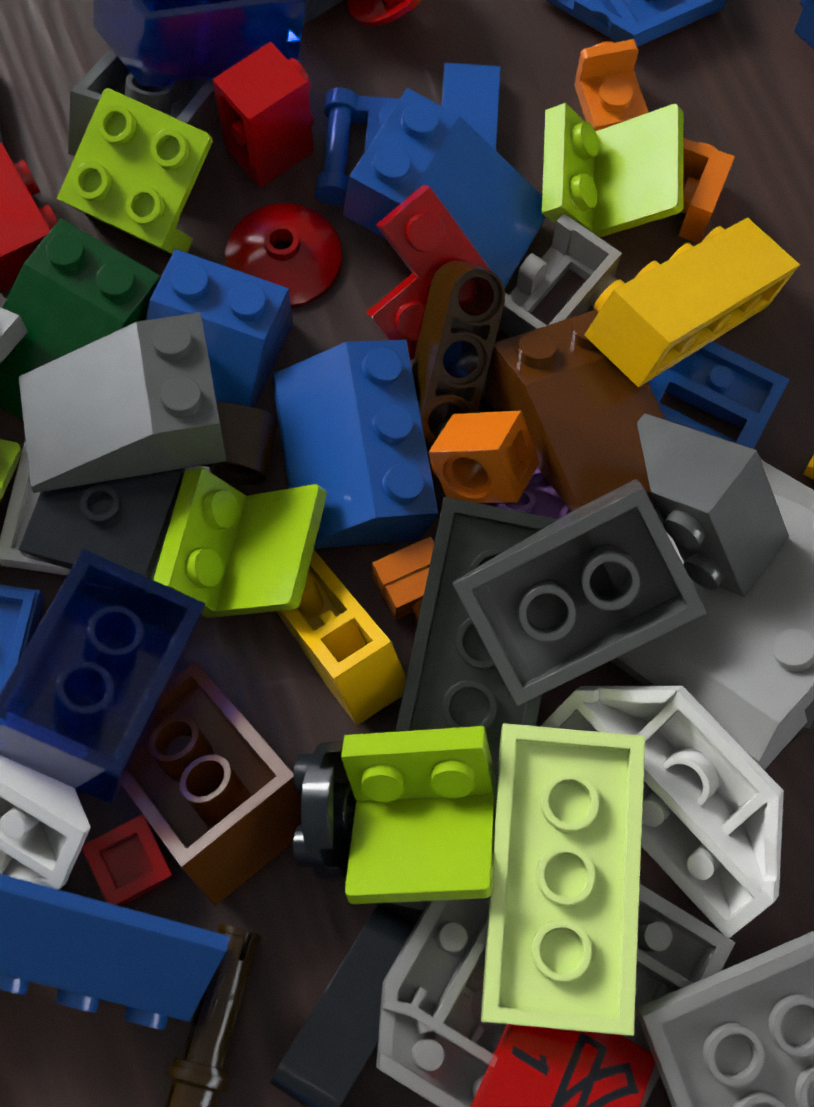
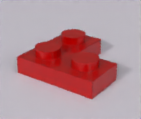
[366,185,491,361]

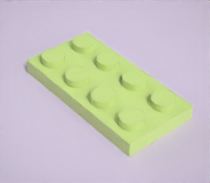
[481,723,645,1036]

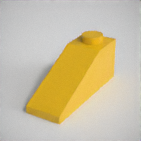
[276,549,406,726]

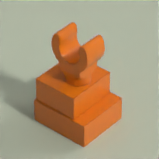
[372,536,434,624]

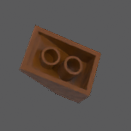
[484,310,665,512]
[91,661,302,906]

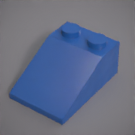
[343,88,547,289]

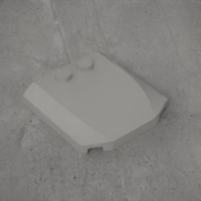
[611,460,814,770]
[376,884,736,1107]

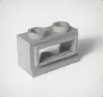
[498,213,622,337]

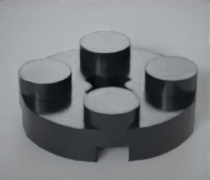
[293,741,356,882]

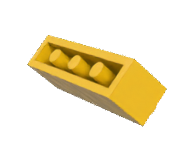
[584,217,800,388]

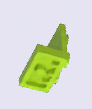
[57,88,213,254]
[542,103,684,238]
[151,467,327,618]
[341,726,497,904]

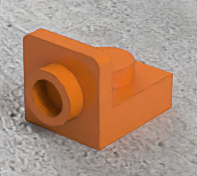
[574,39,648,131]
[678,138,735,244]

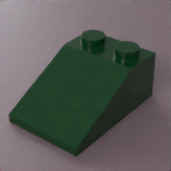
[0,218,161,423]

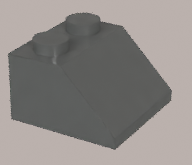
[637,413,789,597]

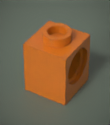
[428,411,540,503]

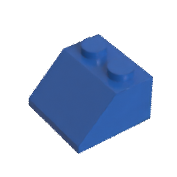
[146,249,293,408]

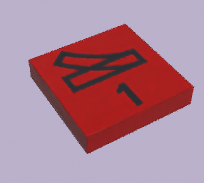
[470,1024,655,1107]

